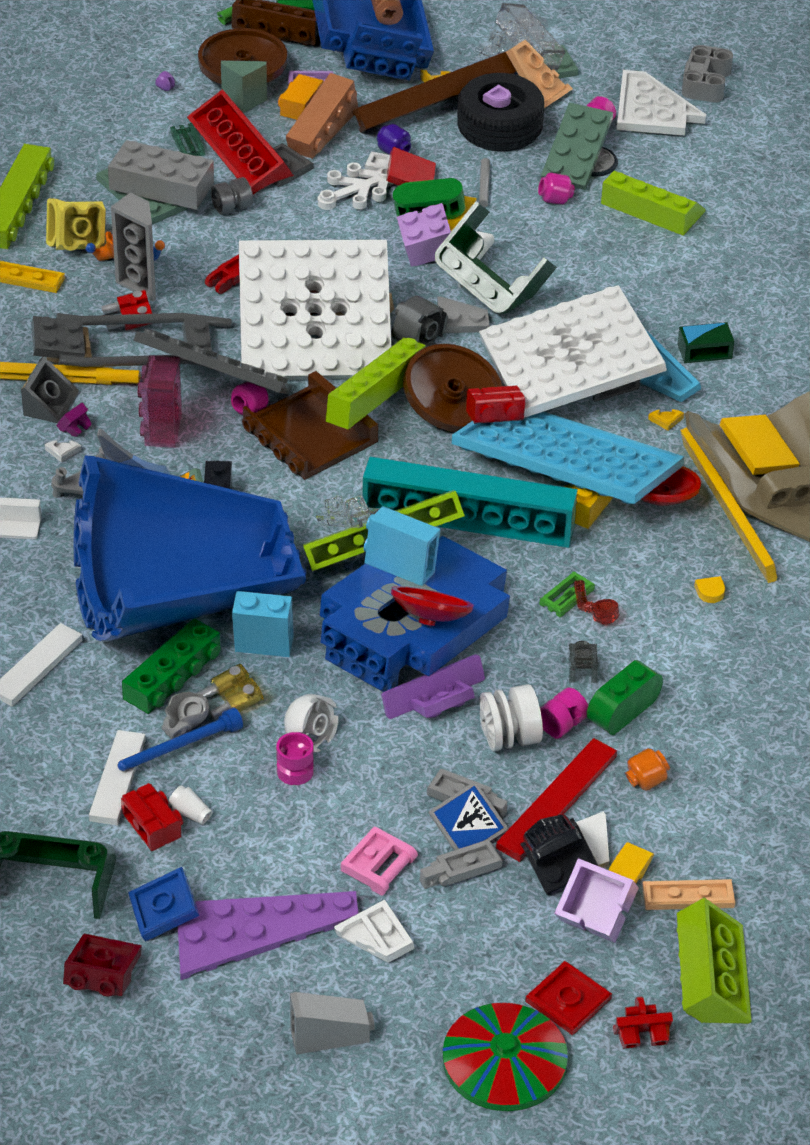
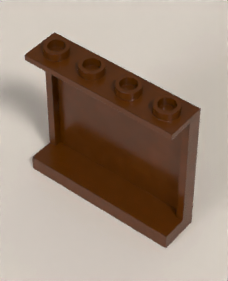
[242,371,378,480]

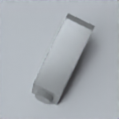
[290,992,375,1055]

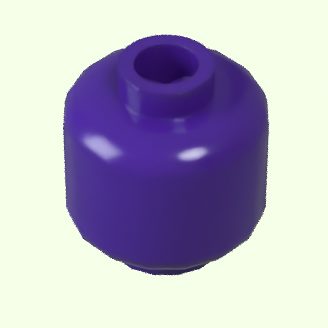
[377,124,411,155]

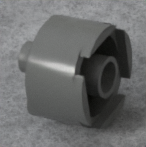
[391,295,448,348]

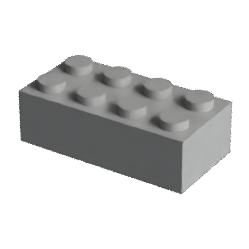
[108,140,214,210]

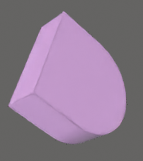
[483,85,511,108]

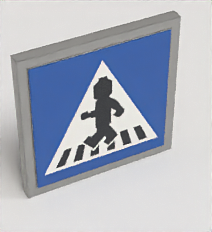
[428,781,508,850]

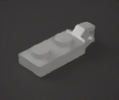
[427,769,508,819]
[419,840,502,889]

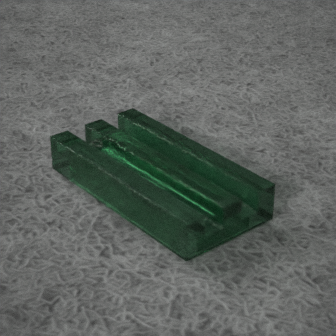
[170,123,205,156]

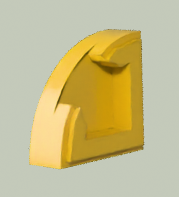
[648,409,684,431]

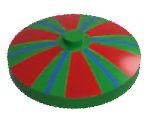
[442,1003,568,1111]

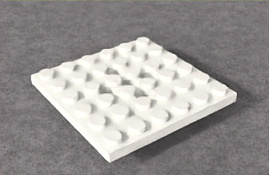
[239,240,391,380]
[479,285,667,418]

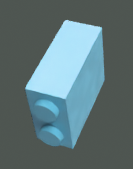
[364,506,440,586]
[232,591,294,657]

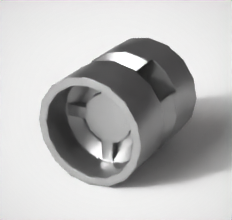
[211,177,253,215]

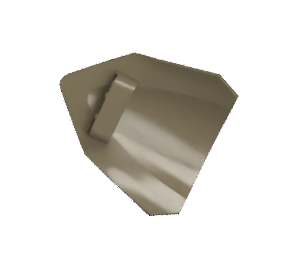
[685,391,810,542]

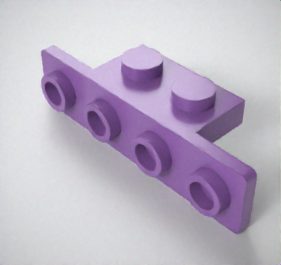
[381,654,485,719]

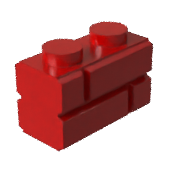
[466,385,525,424]
[121,783,183,851]

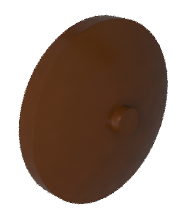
[198,28,287,84]
[403,344,502,432]

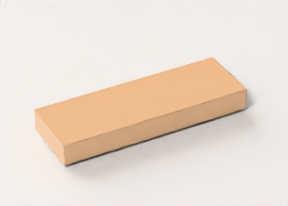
[642,879,735,910]

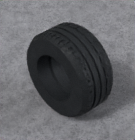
[457,73,545,151]

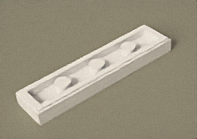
[0,623,83,707]
[89,730,146,826]

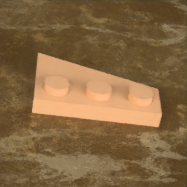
[506,40,573,108]

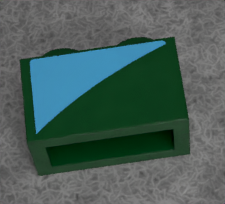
[677,322,735,364]

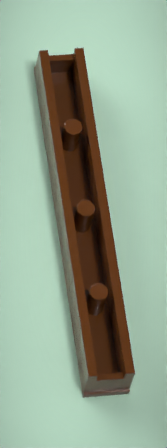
[352,51,517,133]

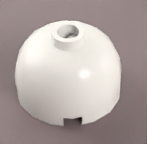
[284,694,338,752]

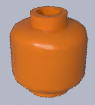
[625,748,670,791]

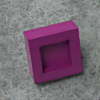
[56,402,91,437]

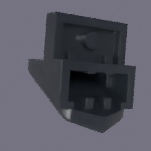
[520,815,598,895]

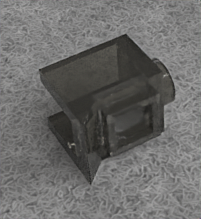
[568,641,599,683]

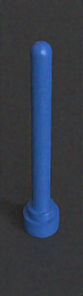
[117,707,243,771]

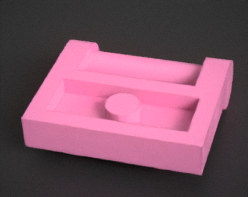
[341,826,418,896]

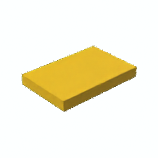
[719,414,800,475]

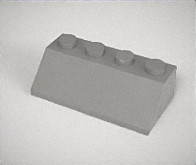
[111,192,156,302]

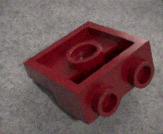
[63,933,142,997]

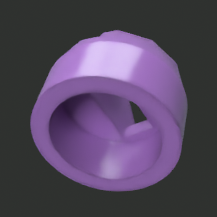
[155,71,175,91]

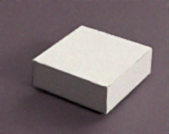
[365,152,390,171]

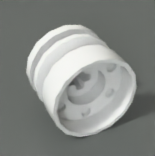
[480,684,543,751]

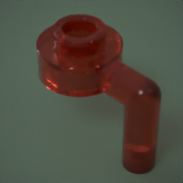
[574,580,620,625]

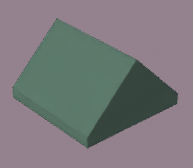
[221,60,267,113]

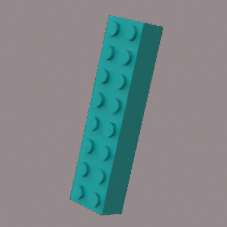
[362,456,578,548]

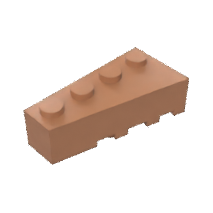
[286,73,358,159]

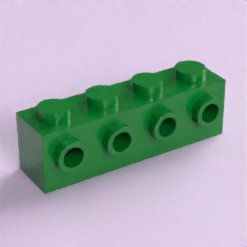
[122,618,221,714]

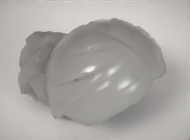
[162,691,209,739]

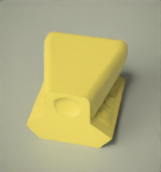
[46,198,106,251]

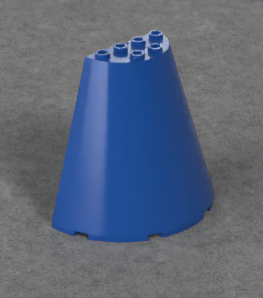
[73,455,306,641]

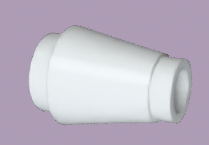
[168,785,213,825]

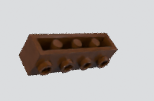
[232,0,320,45]

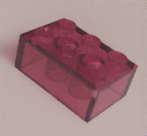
[137,355,182,448]

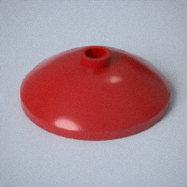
[641,466,701,506]
[391,586,474,626]

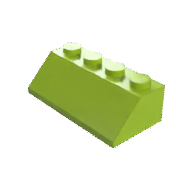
[601,171,706,236]
[677,897,752,1024]

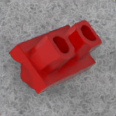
[613,996,673,1049]

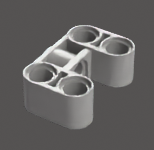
[682,45,733,102]

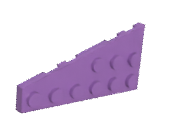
[178,891,358,980]

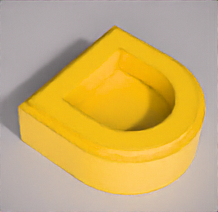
[694,576,725,603]

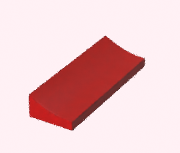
[187,89,294,195]

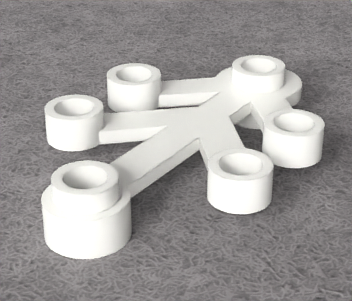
[318,163,394,210]

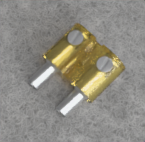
[196,663,264,720]

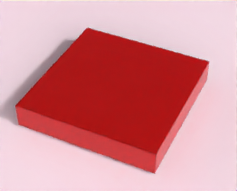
[386,147,436,186]
[525,961,612,1036]

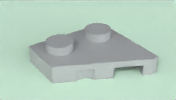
[437,297,490,333]

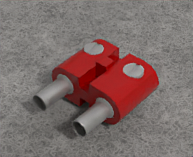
[101,290,153,331]

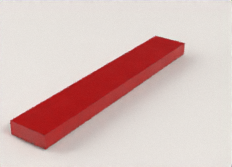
[496,738,617,862]

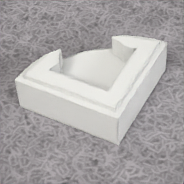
[45,440,82,462]

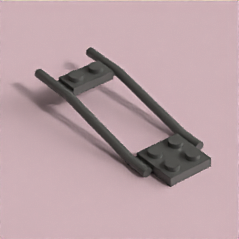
[31,313,232,367]

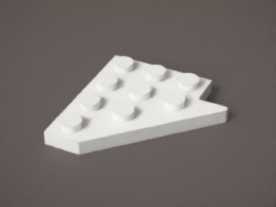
[617,70,706,136]

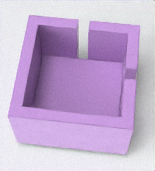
[397,203,451,266]
[554,858,639,943]

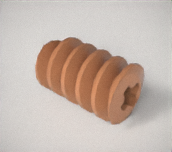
[371,0,403,25]

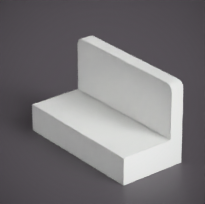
[0,498,42,539]

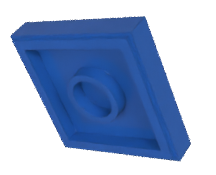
[128,867,200,942]

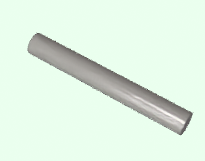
[479,158,490,207]

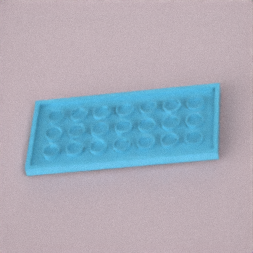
[452,412,684,504]

